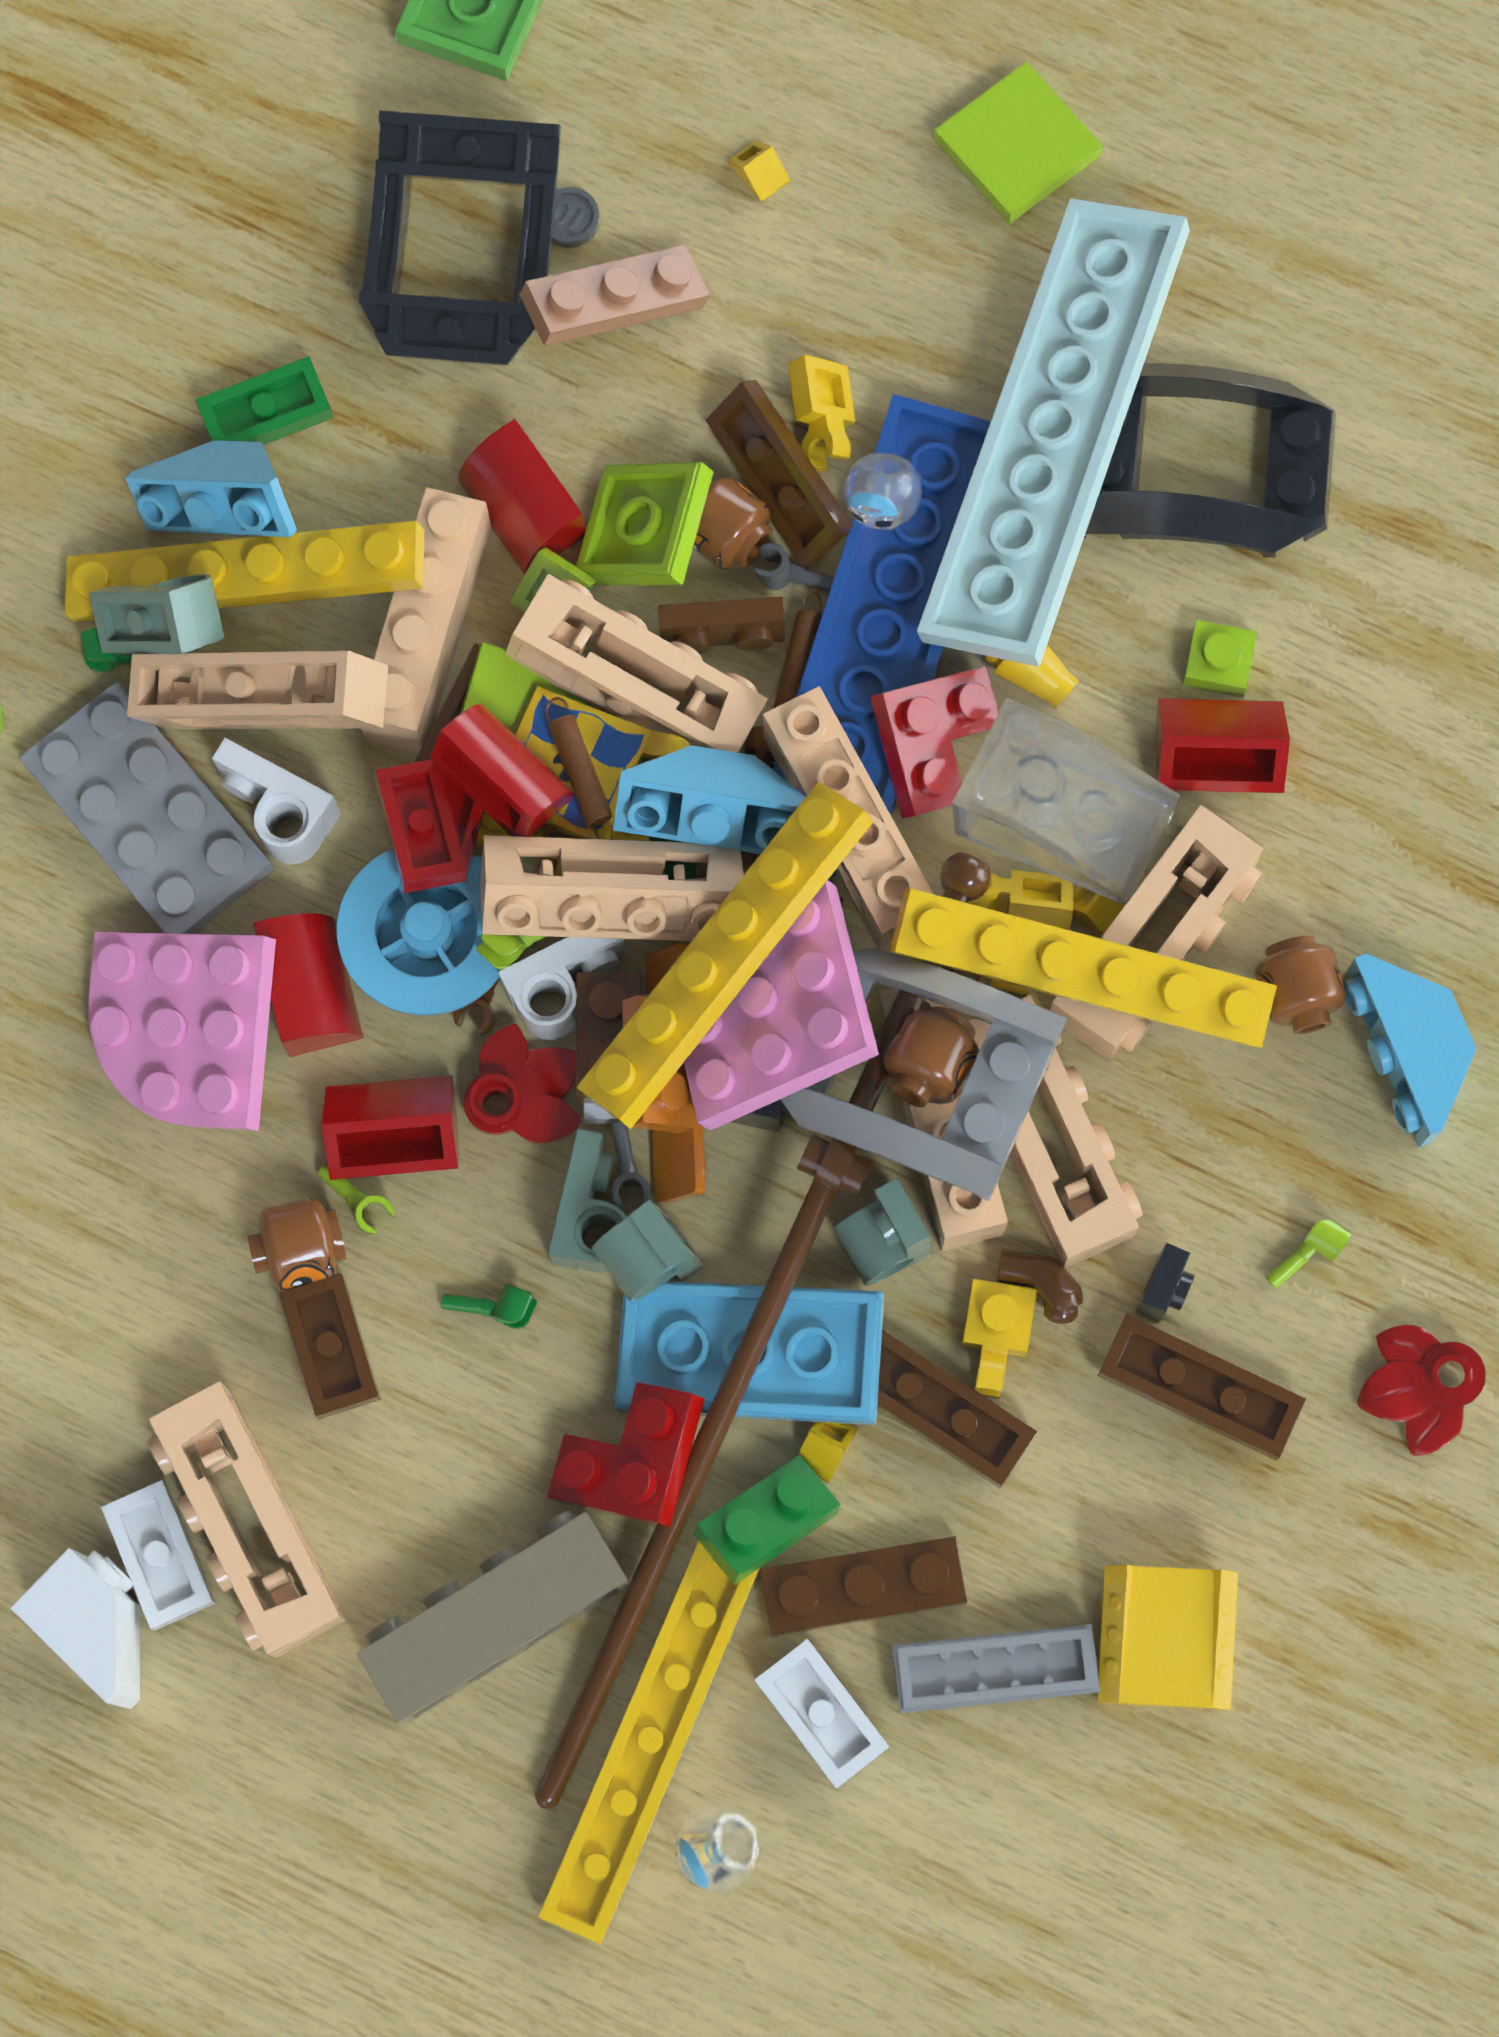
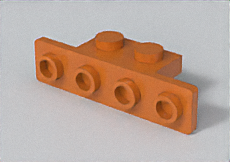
[622,942,706,1203]

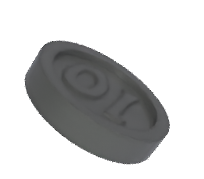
[552,187,600,248]

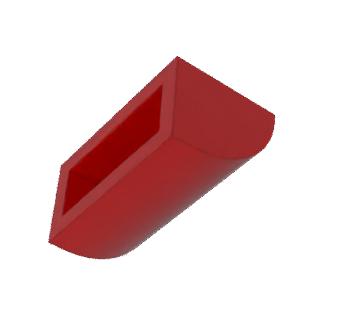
[458,419,586,575]
[1156,698,1290,793]
[430,703,574,837]
[253,913,364,1057]
[321,1075,459,1180]

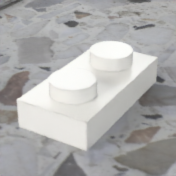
[101,1480,216,1630]
[755,1639,889,1789]

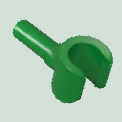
[81,628,136,673]
[441,1284,537,1330]

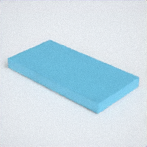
[614,1281,884,1425]

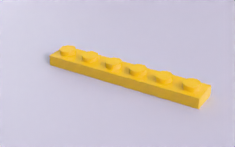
[64,520,425,623]
[576,781,874,1129]
[889,888,1277,1048]
[538,1541,760,1945]

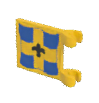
[515,686,690,841]

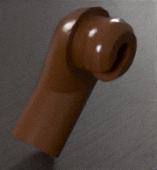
[997,1250,1083,1324]

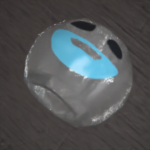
[843,453,922,530]
[675,1806,759,1892]

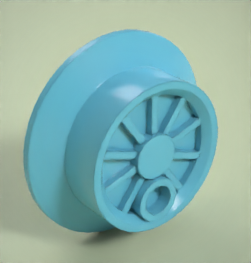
[337,849,501,1016]

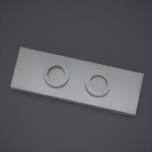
[892,1624,1100,1714]

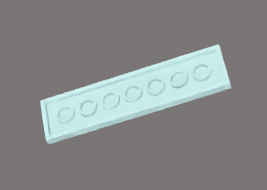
[917,198,1190,667]

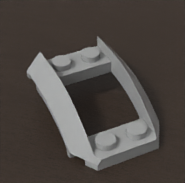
[780,948,1067,1201]

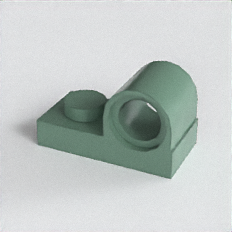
[89,574,225,654]
[548,1129,627,1273]
[834,1178,932,1286]
[592,1200,704,1302]

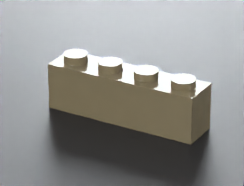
[356,1510,630,1726]

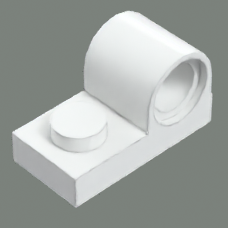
[212,738,341,865]
[498,937,627,1041]

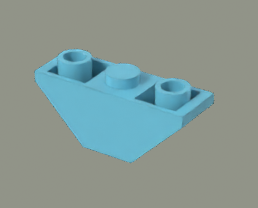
[125,441,297,537]
[613,745,806,854]
[1343,953,1477,1148]

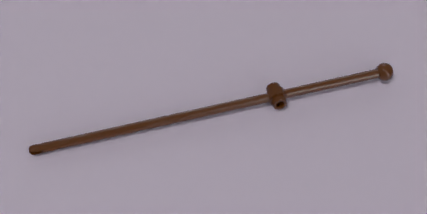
[535,852,991,1809]

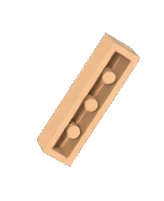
[361,487,492,754]

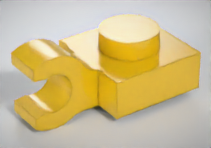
[787,354,856,473]
[962,1279,1037,1399]

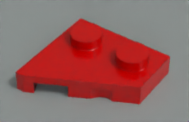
[375,759,485,893]

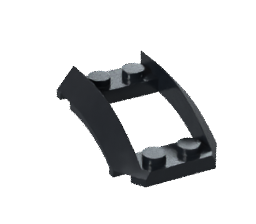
[359,110,561,366]
[1084,363,1336,558]

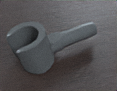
[754,543,834,591]
[611,1122,651,1211]

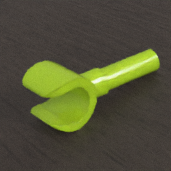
[476,934,547,970]
[317,1164,394,1235]
[1265,1219,1351,1289]

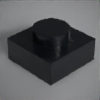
[1136,1242,1195,1322]

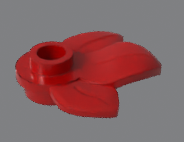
[464,1024,582,1144]
[1357,1324,1486,1456]

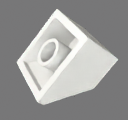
[11,1548,141,1709]

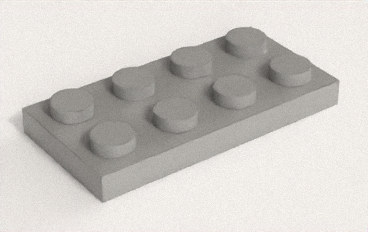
[19,681,275,934]

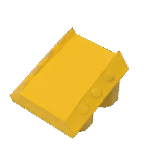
[1097,1564,1238,1710]

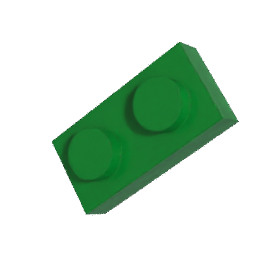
[195,356,334,445]
[694,1455,841,1585]

